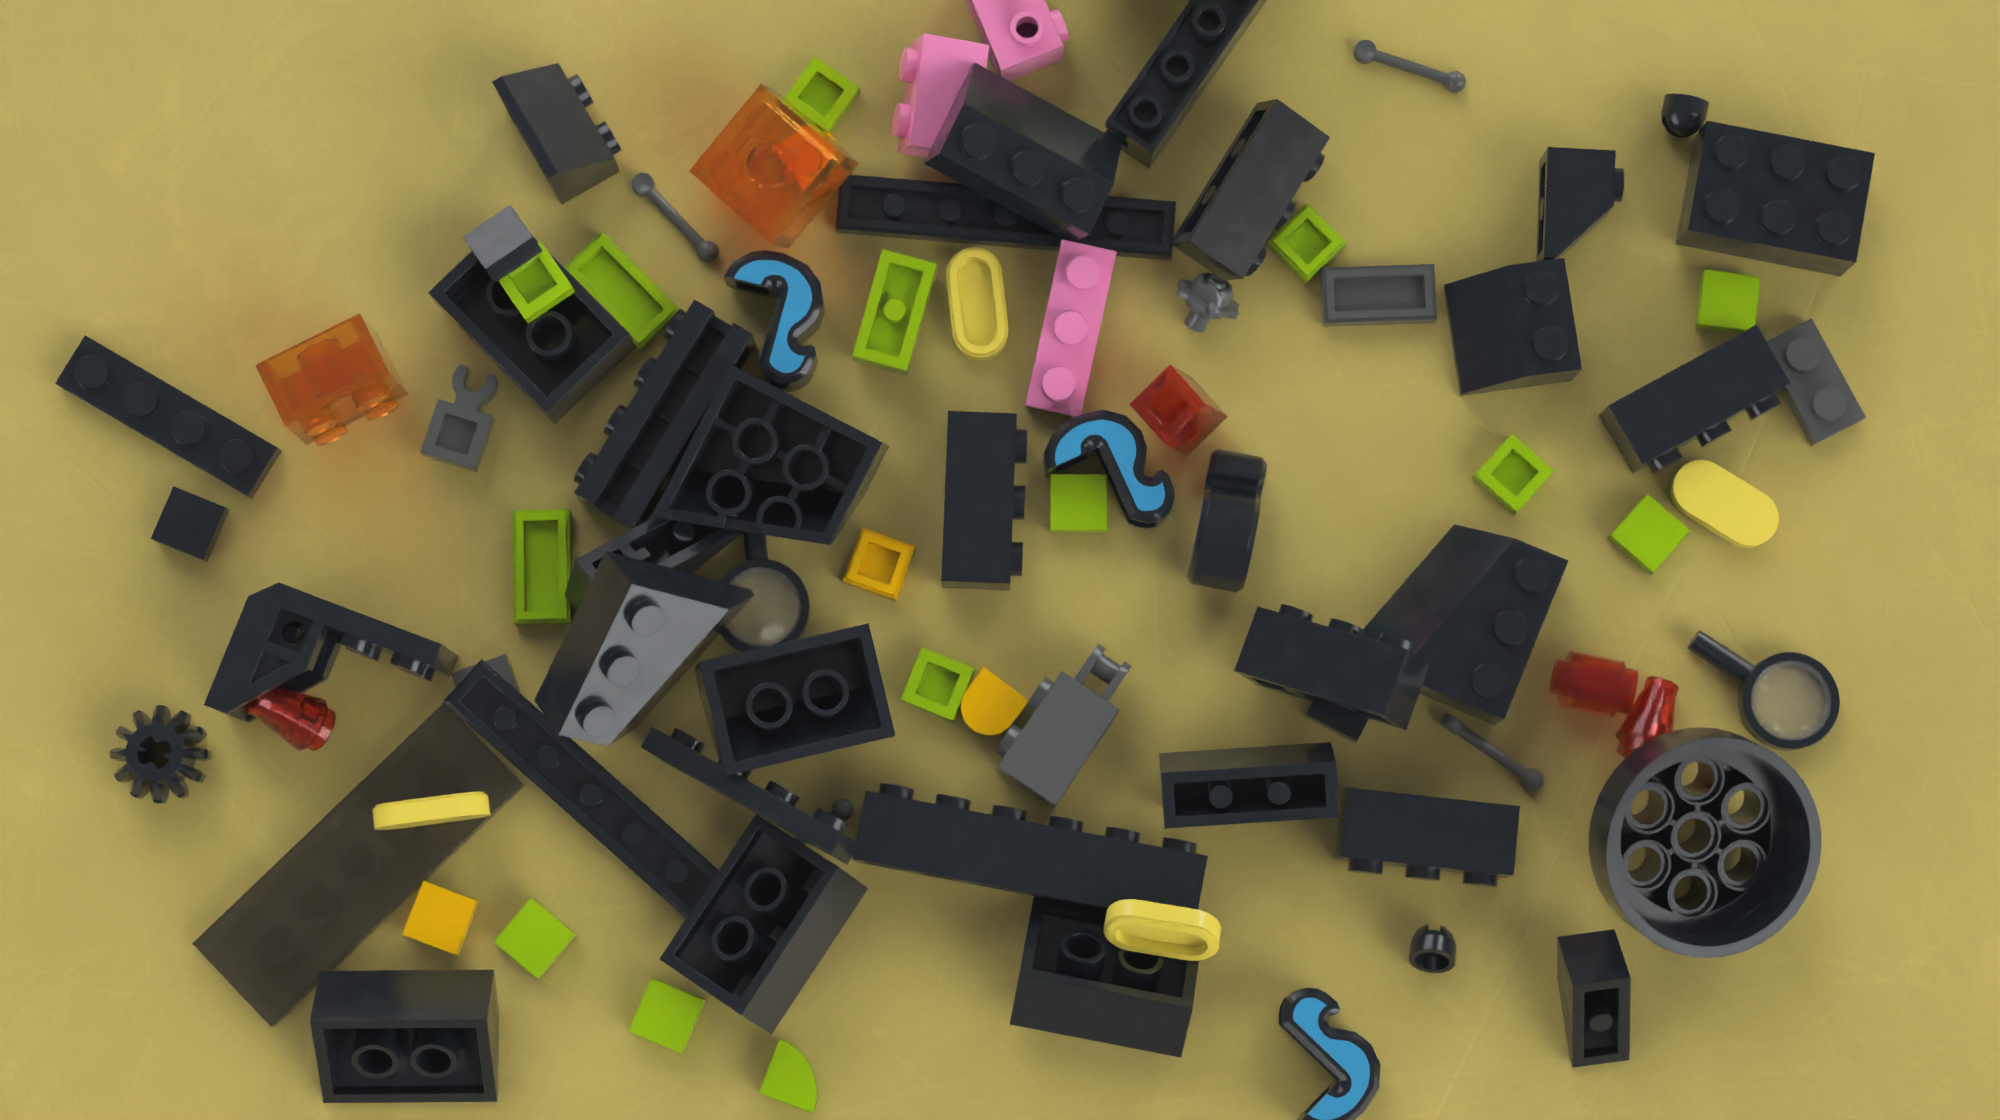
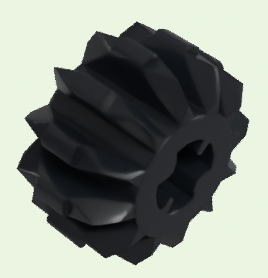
[110,705,212,804]

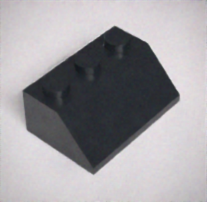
[924,63,1122,242]
[694,623,896,776]
[660,814,868,1034]
[1010,896,1199,1058]
[310,970,499,1103]

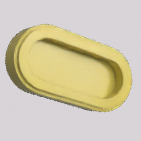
[946,247,1009,361]
[1670,460,1779,548]
[372,792,490,830]
[1103,899,1221,961]

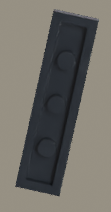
[55,336,282,499]
[641,727,859,865]

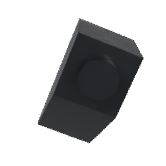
[1536,147,1624,261]
[1557,929,1631,1068]

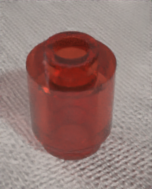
[1549,650,1638,717]

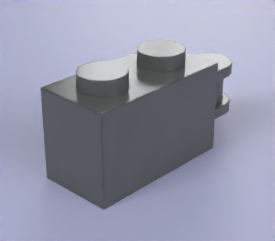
[994,644,1132,808]

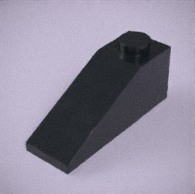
[564,518,743,610]

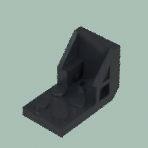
[204,582,458,723]

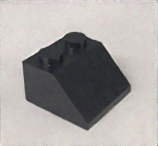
[492,63,621,204]
[1443,258,1582,396]

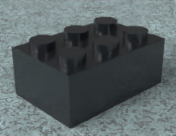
[1675,121,1875,276]
[428,238,636,424]

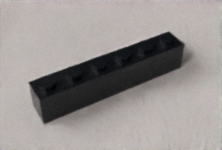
[853,783,1208,910]

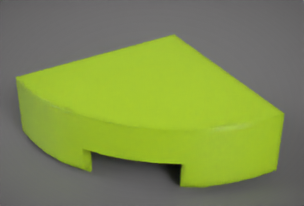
[759,1038,818,1113]

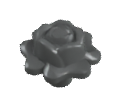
[1176,272,1239,332]

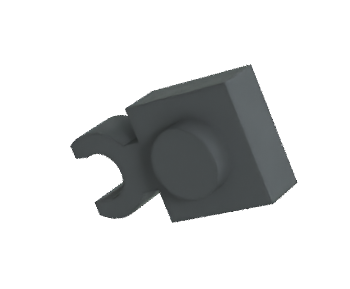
[420,365,498,473]

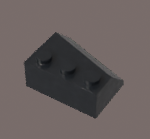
[652,364,889,545]
[1362,524,1568,725]
[534,551,755,746]

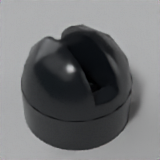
[1661,93,1709,138]
[1409,924,1456,973]

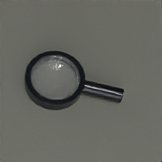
[720,532,810,652]
[1687,630,1840,751]

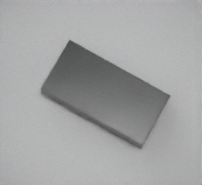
[1320,264,1437,327]

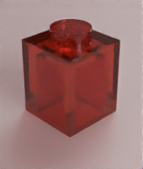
[1130,364,1228,456]

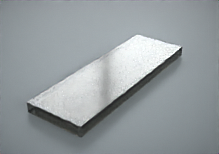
[192,703,525,1027]

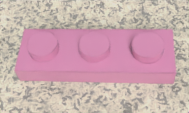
[1025,239,1117,417]

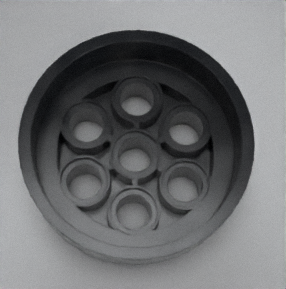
[1589,727,1821,958]

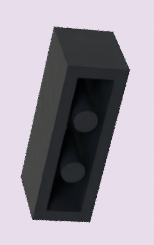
[1170,99,1330,280]
[1599,325,1791,474]
[941,411,1027,591]
[1234,604,1429,730]
[1159,742,1339,829]
[1335,787,1520,887]

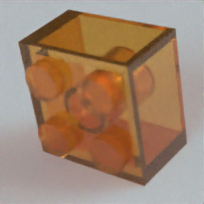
[689,84,859,249]
[255,313,408,446]

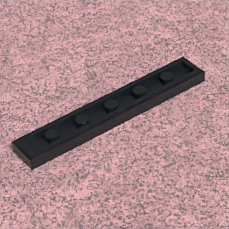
[836,174,1176,261]
[443,659,719,918]

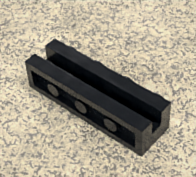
[1104,0,1267,169]
[574,299,756,530]

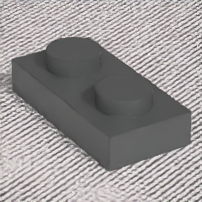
[1766,318,1866,446]

